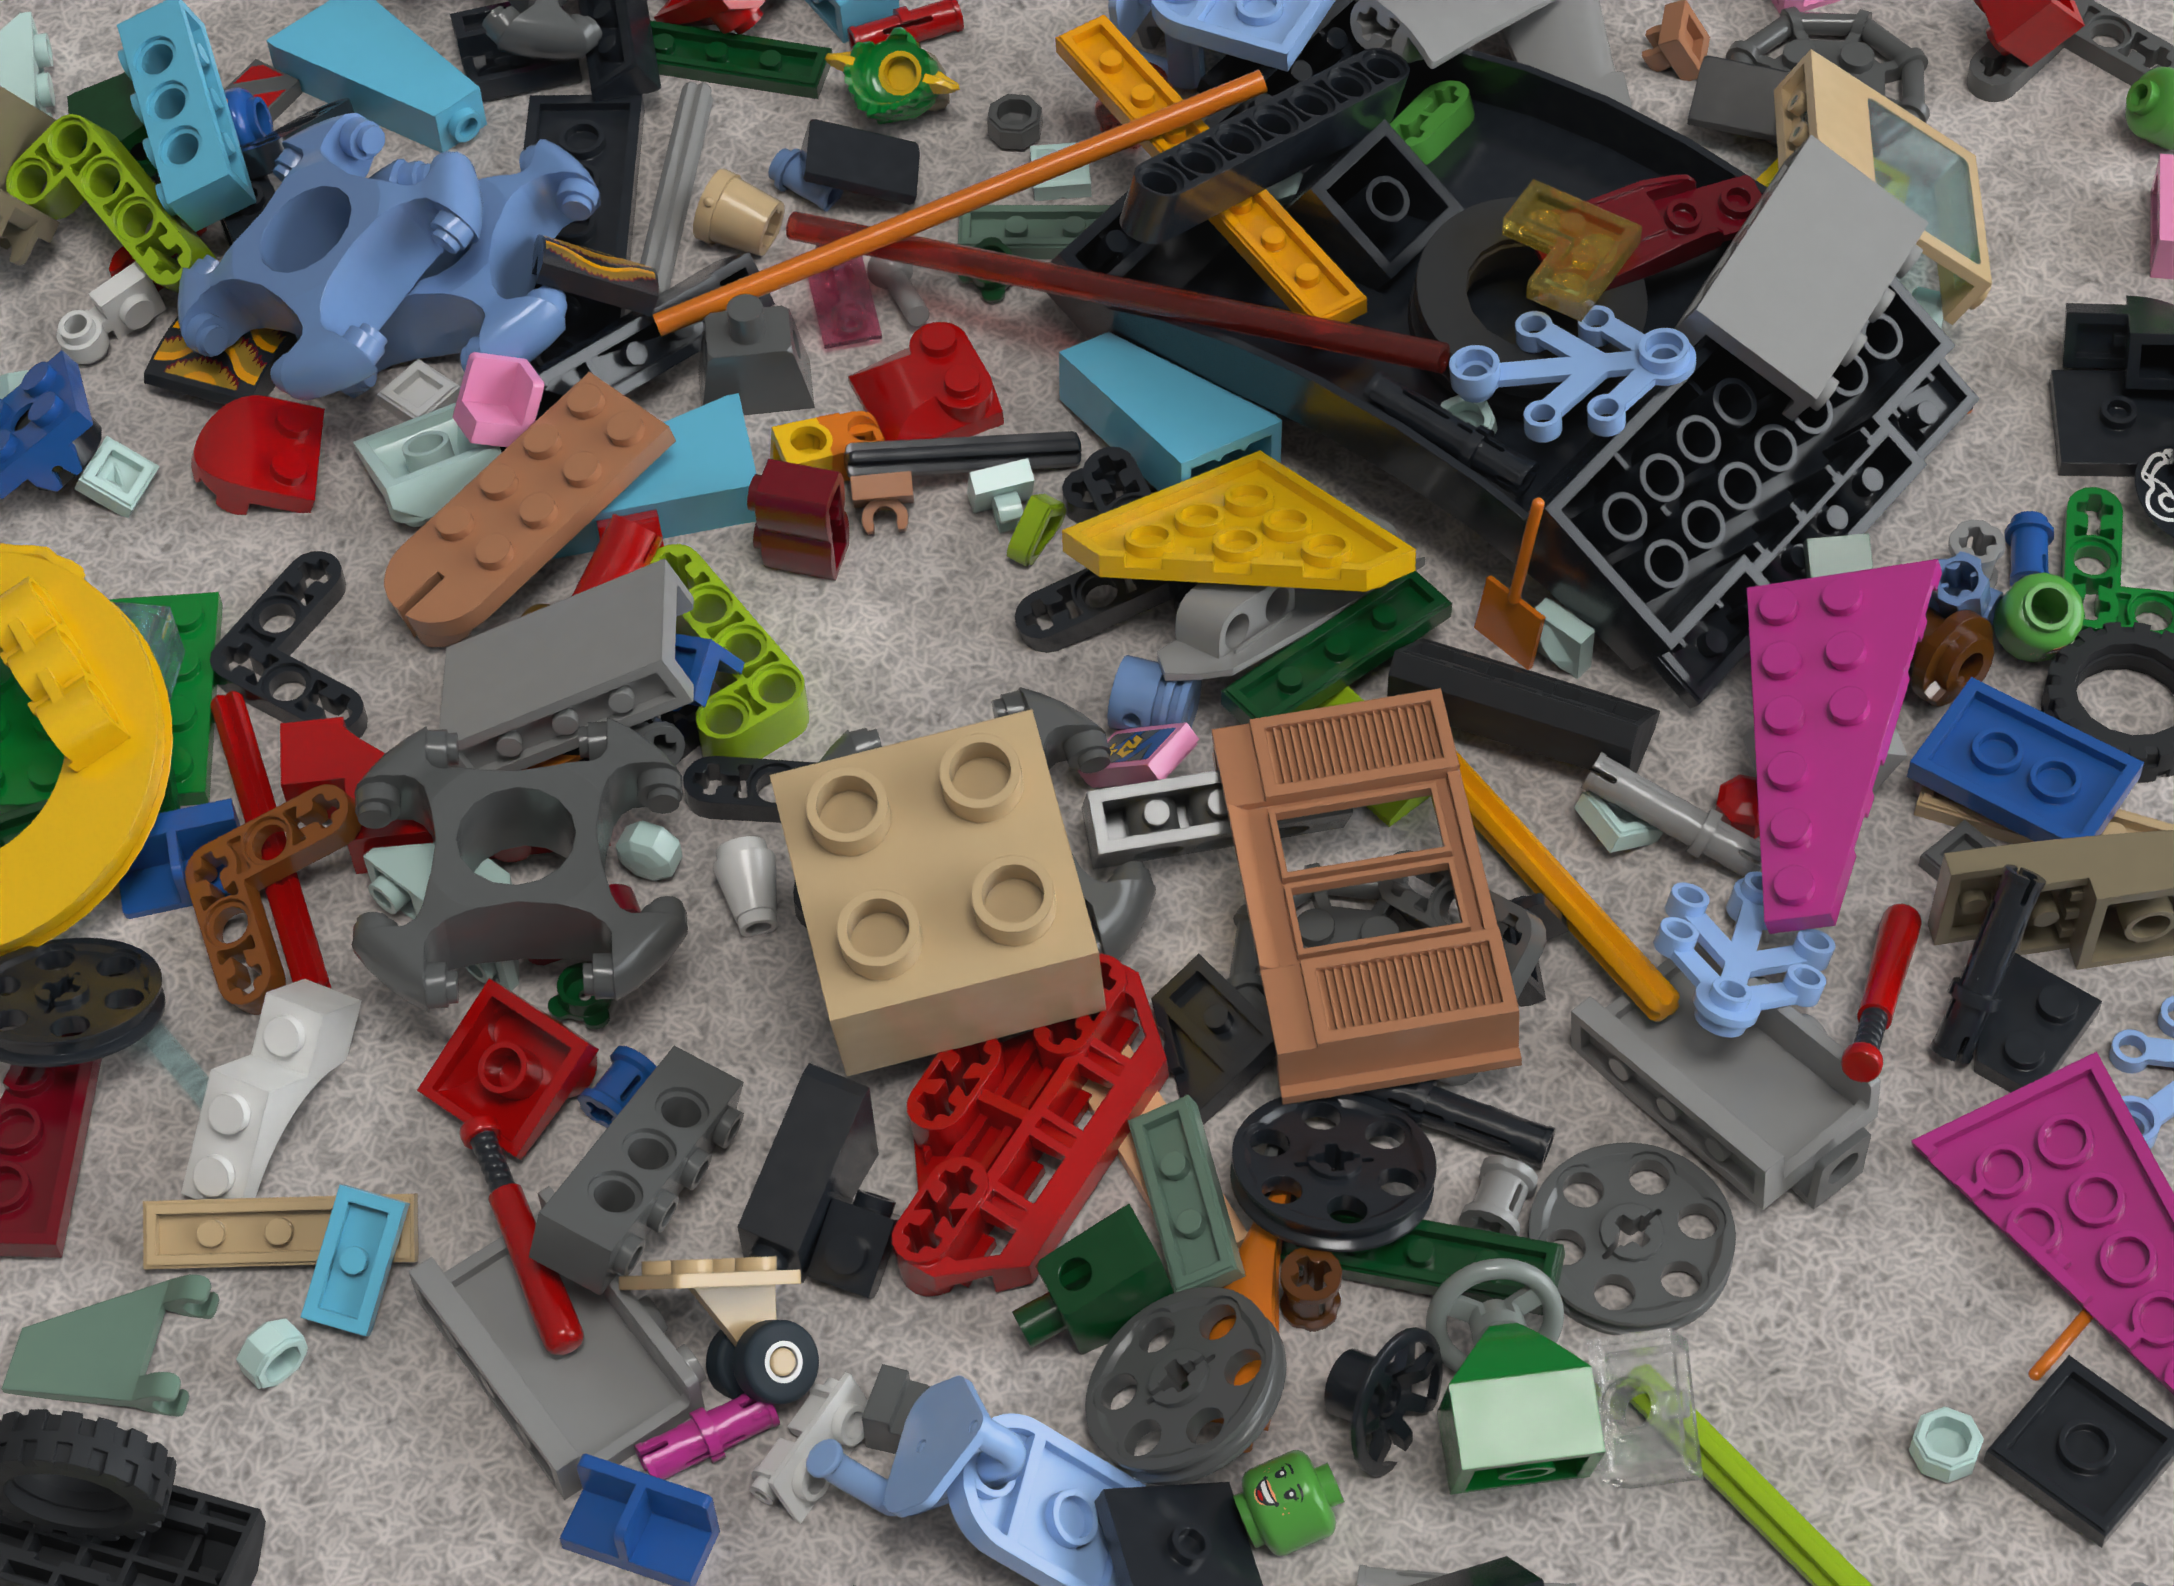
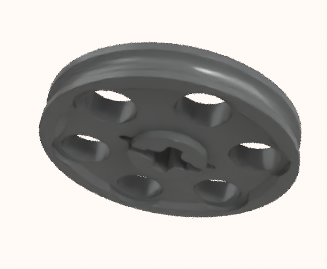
[1528,1142,1736,1338]
[1085,1287,1287,1485]

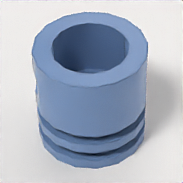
[1107,655,1202,730]

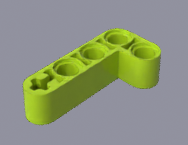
[6,114,217,293]
[650,544,809,759]

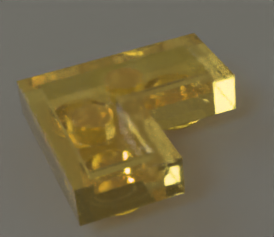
[1502,179,1642,322]

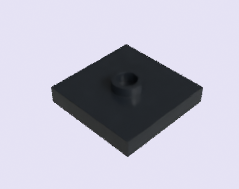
[2049,370,2174,477]
[1983,1355,2174,1548]
[1094,1482,1263,1586]

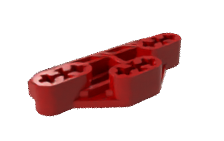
[892,953,1169,1297]

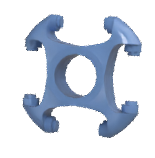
[177,113,483,401]
[296,139,601,398]

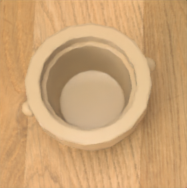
[693,169,785,256]

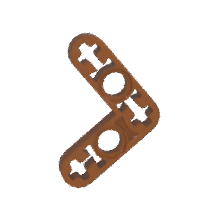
[185,784,362,1015]

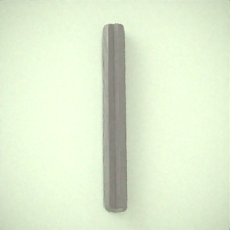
[640,81,713,295]

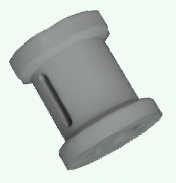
[1948,519,2005,589]
[1459,1155,1538,1236]

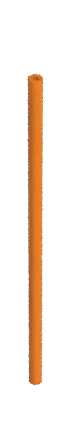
[652,70,1267,337]

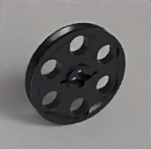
[0,938,166,1067]
[1230,1093,1437,1252]

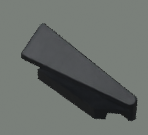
[535,252,775,397]

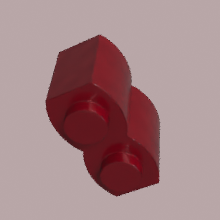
[747,459,850,581]

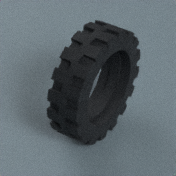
[2041,622,2174,783]
[0,1409,177,1541]

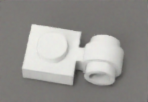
[56,261,167,364]

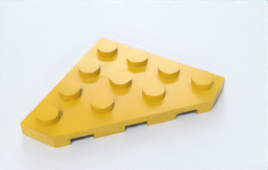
[1062,450,1416,592]

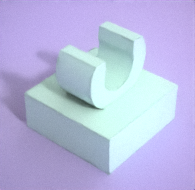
[967,458,1035,533]

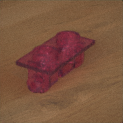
[808,230,882,349]

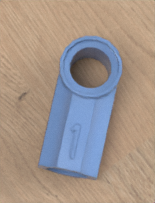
[1928,551,2003,625]

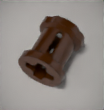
[1280,1247,1342,1332]

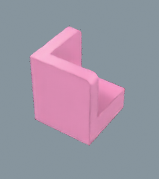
[452,352,544,447]

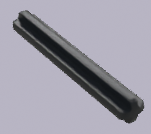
[844,431,1082,478]

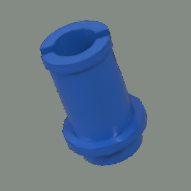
[2004,511,2054,586]

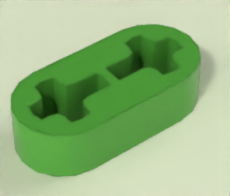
[1390,80,1475,165]

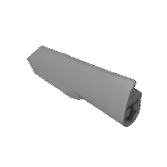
[1350,0,1556,69]
[1500,0,1632,108]
[1157,507,1425,681]

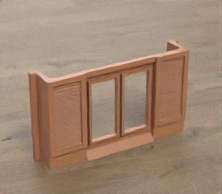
[1211,688,1522,1105]

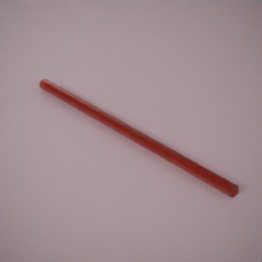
[786,211,1450,374]

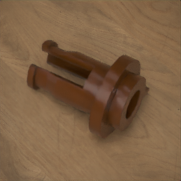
[1909,606,1994,707]

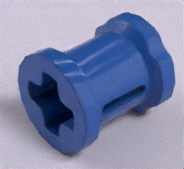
[577,1046,657,1128]

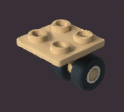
[619,1256,819,1404]

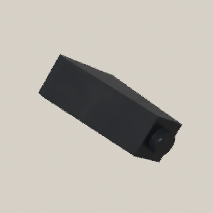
[737,1063,879,1283]

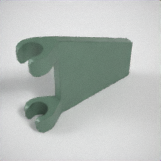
[2,1274,220,1417]

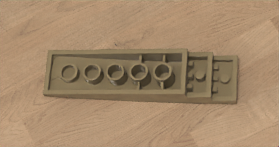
[1928,830,2174,970]

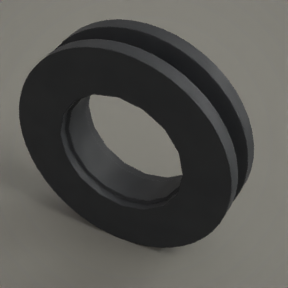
[1408,197,1648,421]

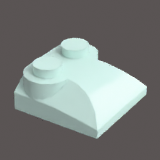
[353,403,502,527]

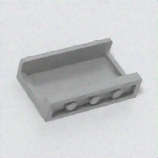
[1674,135,1929,421]
[439,559,694,771]
[1571,941,1881,1210]
[408,1186,706,1500]

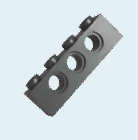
[1081,770,1354,870]
[529,1045,744,1296]

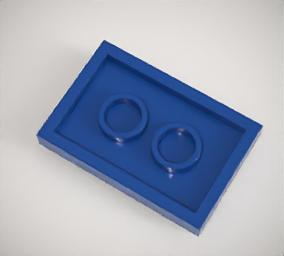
[1907,677,2144,842]

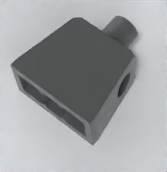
[698,294,815,415]

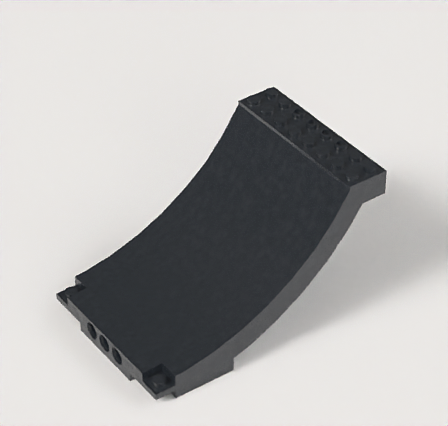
[1033,0,1980,709]

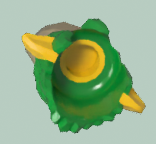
[825,27,960,124]

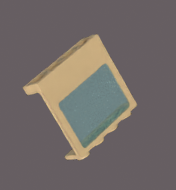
[1774,49,1992,325]

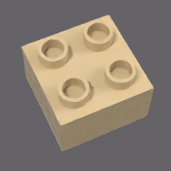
[770,709,1106,1077]

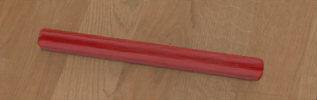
[210,691,331,989]

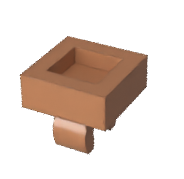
[1642,0,1710,81]
[850,471,914,535]

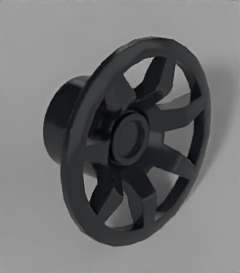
[1324,1327,1443,1477]

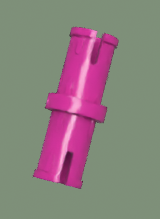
[634,1393,780,1480]

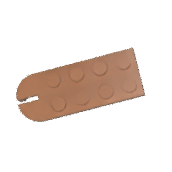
[384,372,676,647]

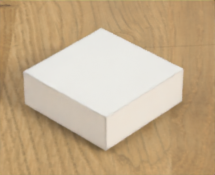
[377,359,460,422]

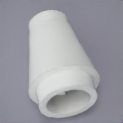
[712,836,778,937]

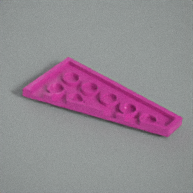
[1747,559,1942,934]
[1911,1051,2174,1395]

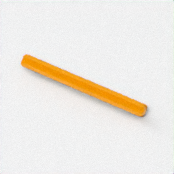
[1456,751,1680,1022]

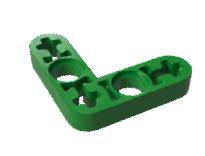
[2061,487,2174,634]

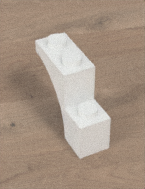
[181,979,361,1200]

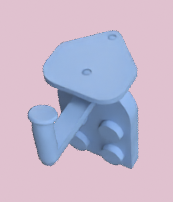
[1108,0,1336,89]
[806,1375,1146,1586]

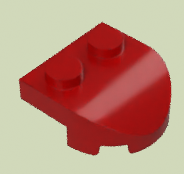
[191,395,325,515]

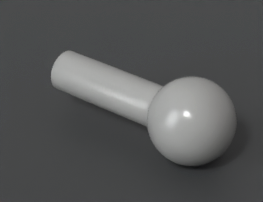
[867,247,930,326]

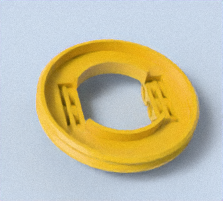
[0,551,173,957]

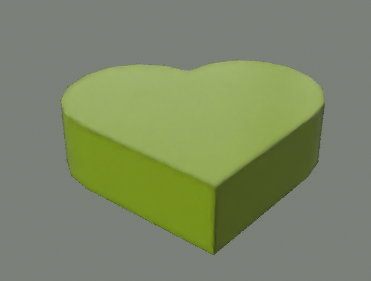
[1007,493,1066,567]

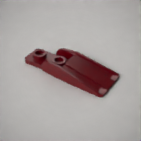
[1525,175,1762,303]

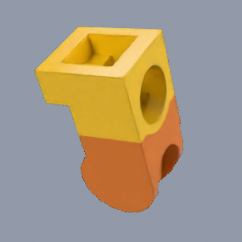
[770,411,885,481]

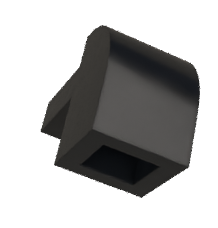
[2062,295,2174,390]

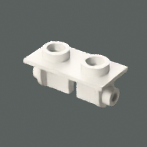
[749,1372,868,1524]

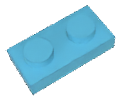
[300,1184,410,1336]

